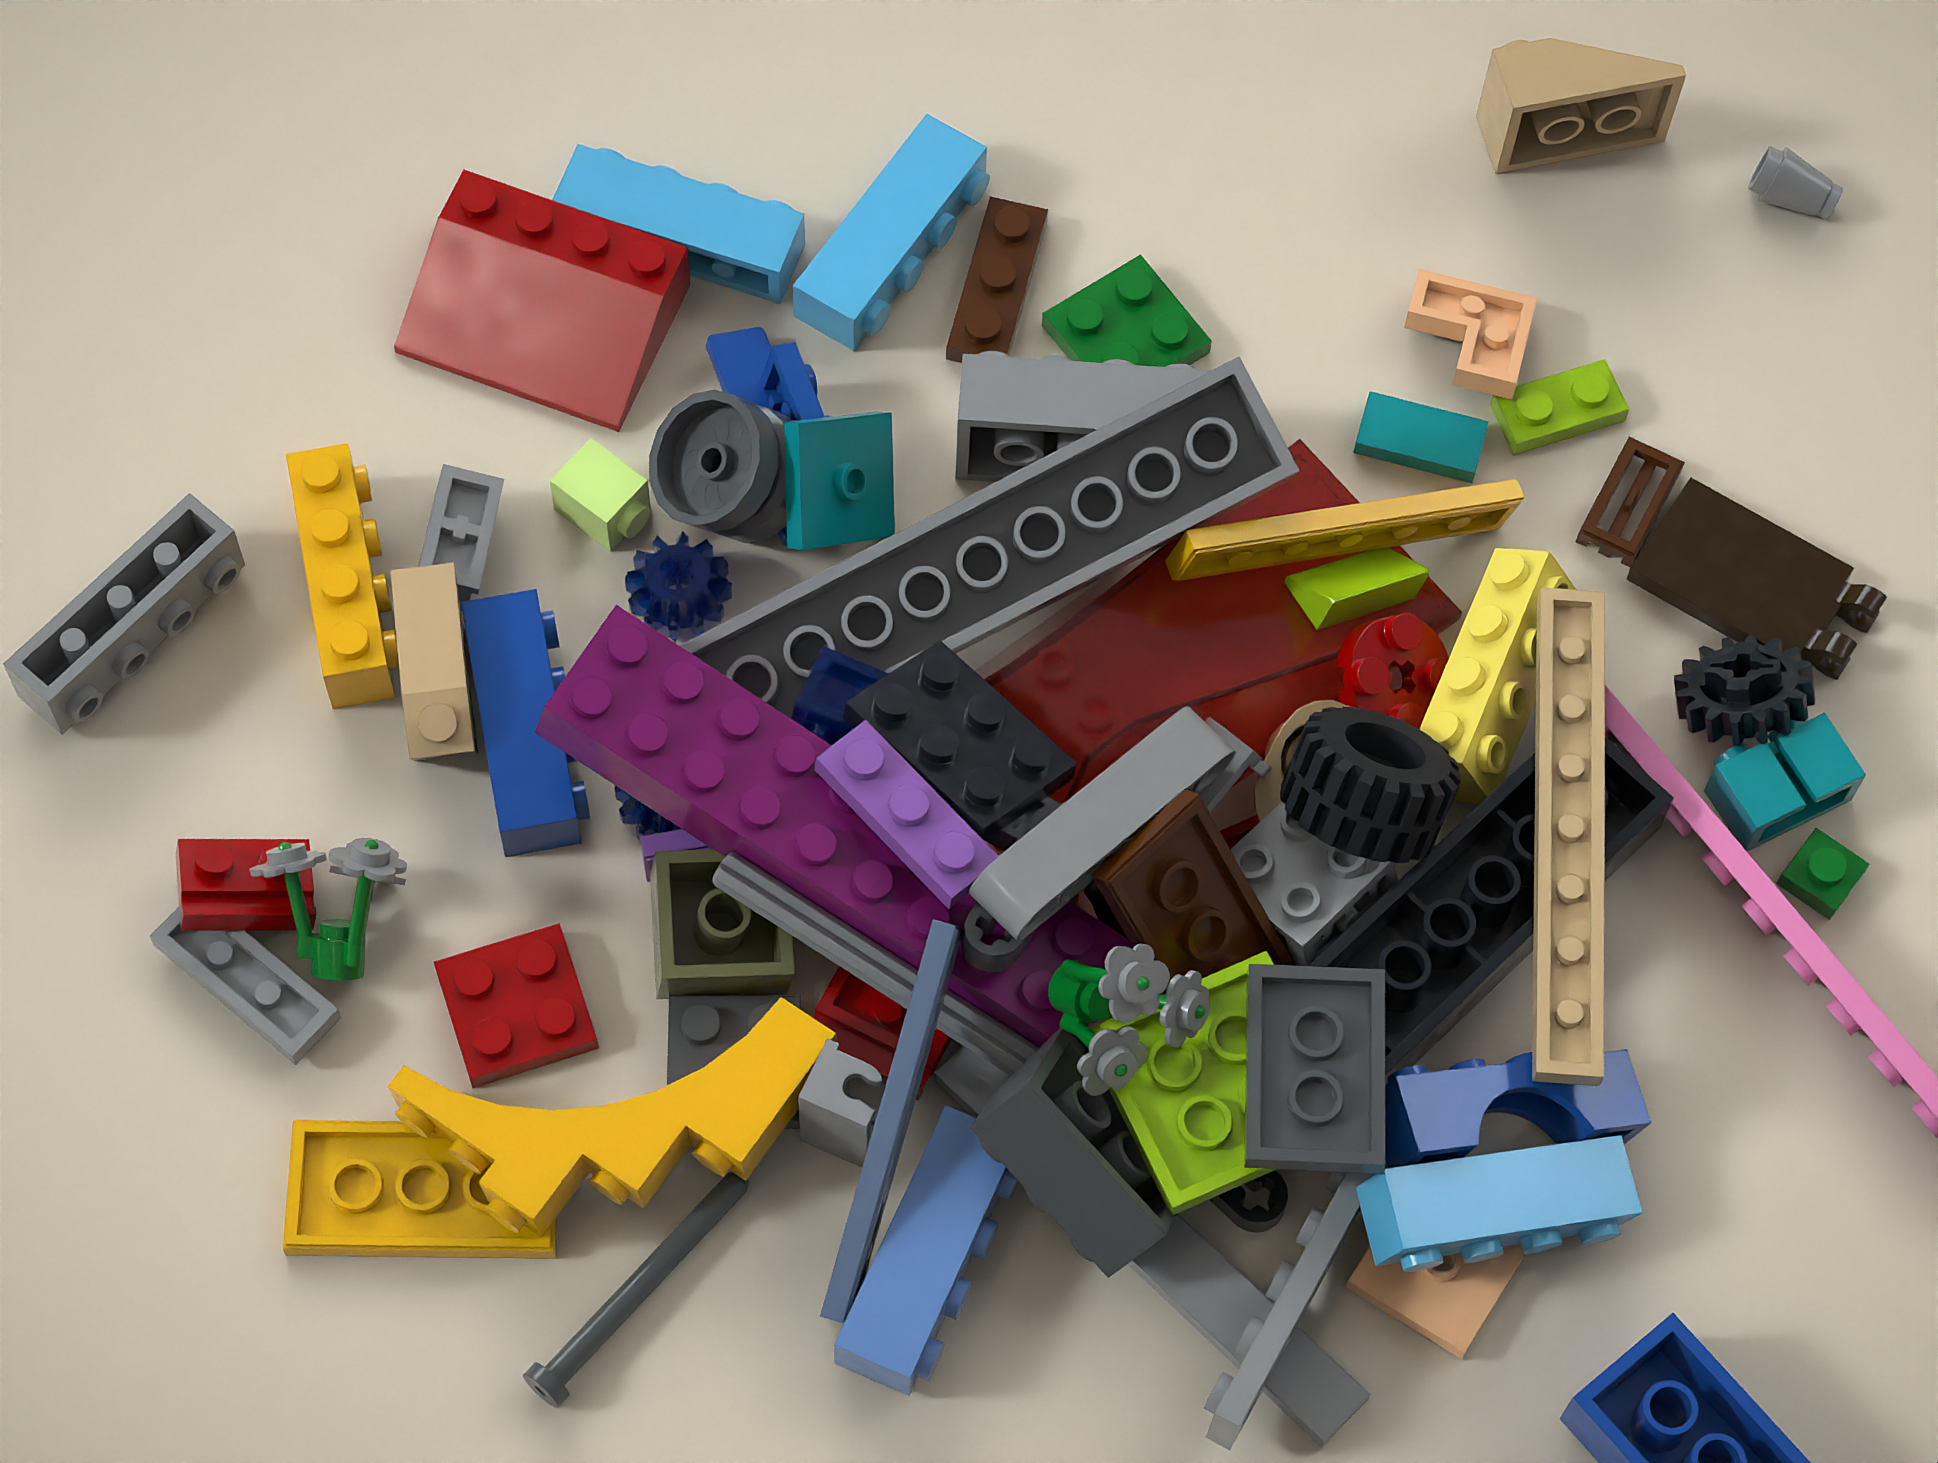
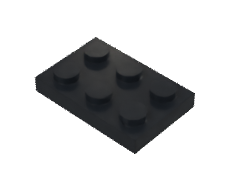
[842,640,1077,841]

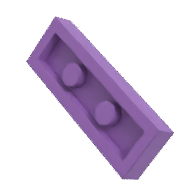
[814,720,998,909]

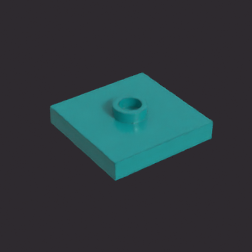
[784,411,895,550]

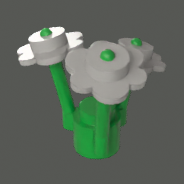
[249,838,407,980]
[1048,944,1210,1096]

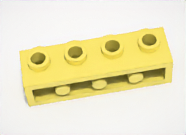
[1420,548,1576,804]

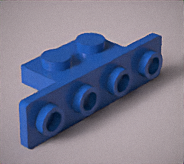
[705,327,830,547]

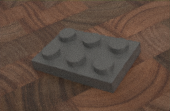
[1244,964,1385,1174]

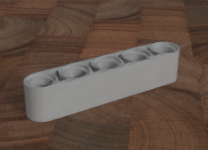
[969,706,1236,941]

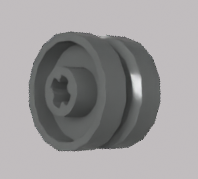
[649,389,792,543]

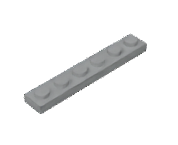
[1204,1161,1386,1450]

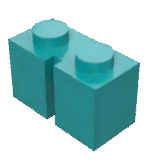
[1704,712,1866,852]

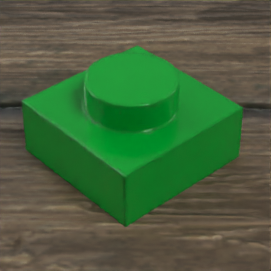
[1776,828,1870,920]

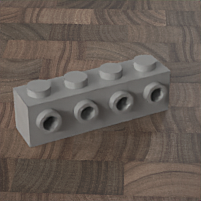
[3,493,245,735]

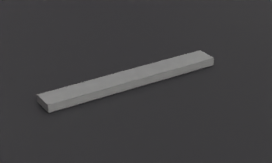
[934,1046,1370,1448]

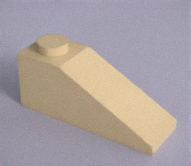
[390,563,478,761]

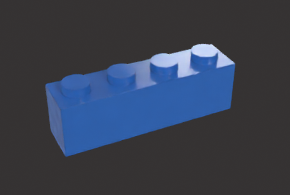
[461,589,590,857]

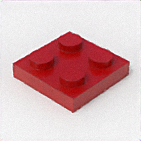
[434,923,599,1088]

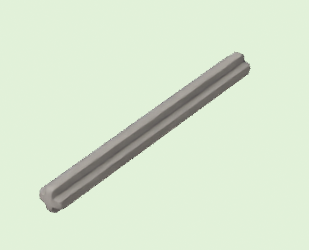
[712,852,1040,1076]

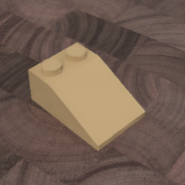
[1476,38,1686,174]

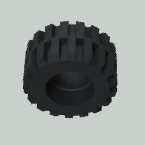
[1279,706,1461,863]

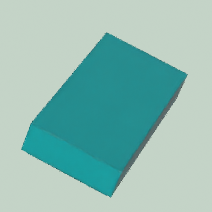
[1353,391,1489,483]

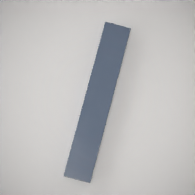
[820,919,963,1323]

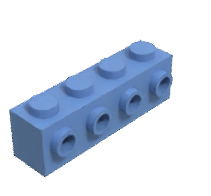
[834,1105,1019,1396]

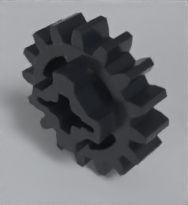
[1674,635,1816,746]

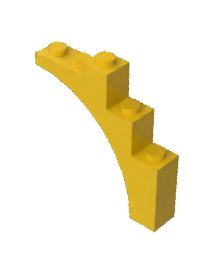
[387,997,837,1237]

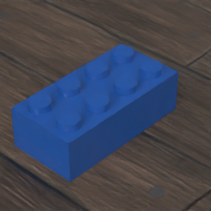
[1560,1313,1811,1463]

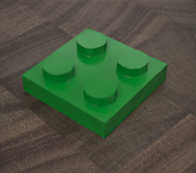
[1042,254,1212,367]

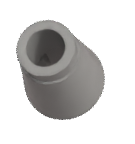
[1748,146,1843,220]

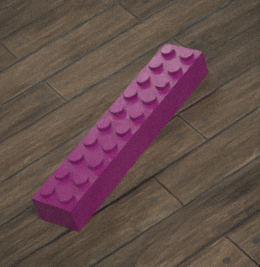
[535,605,1133,1052]

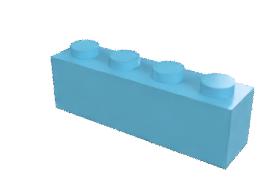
[793,114,990,351]
[552,144,805,304]
[1356,1135,1643,1272]

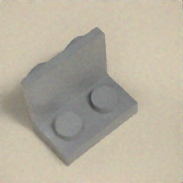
[1231,801,1398,966]

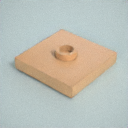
[1345,1244,1526,1360]

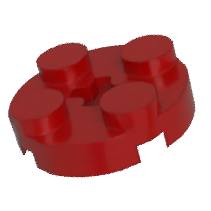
[1337,612,1449,729]

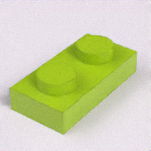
[1490,359,1629,456]

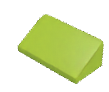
[1284,547,1429,630]

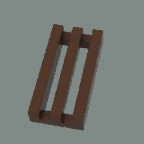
[1575,437,1685,567]

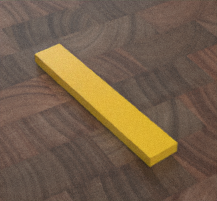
[1165,479,1524,581]

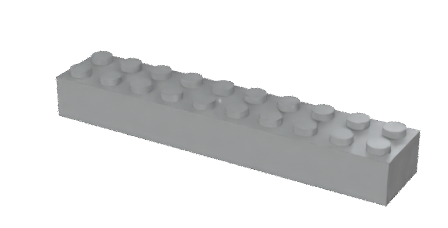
[679,356,1299,728]

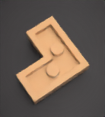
[1404,269,1537,400]

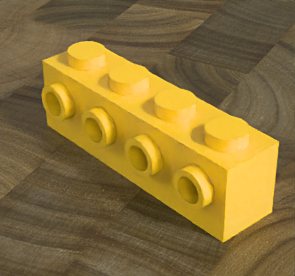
[286,443,399,709]

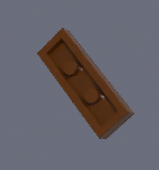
[946,196,1048,363]

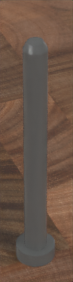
[523,1172,749,1408]

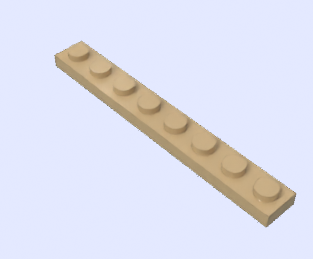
[1532,587,1605,1086]

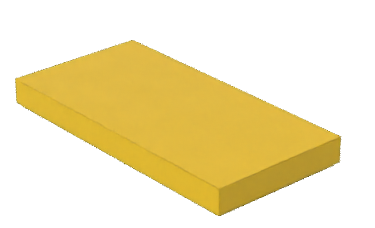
[283,1120,558,1259]

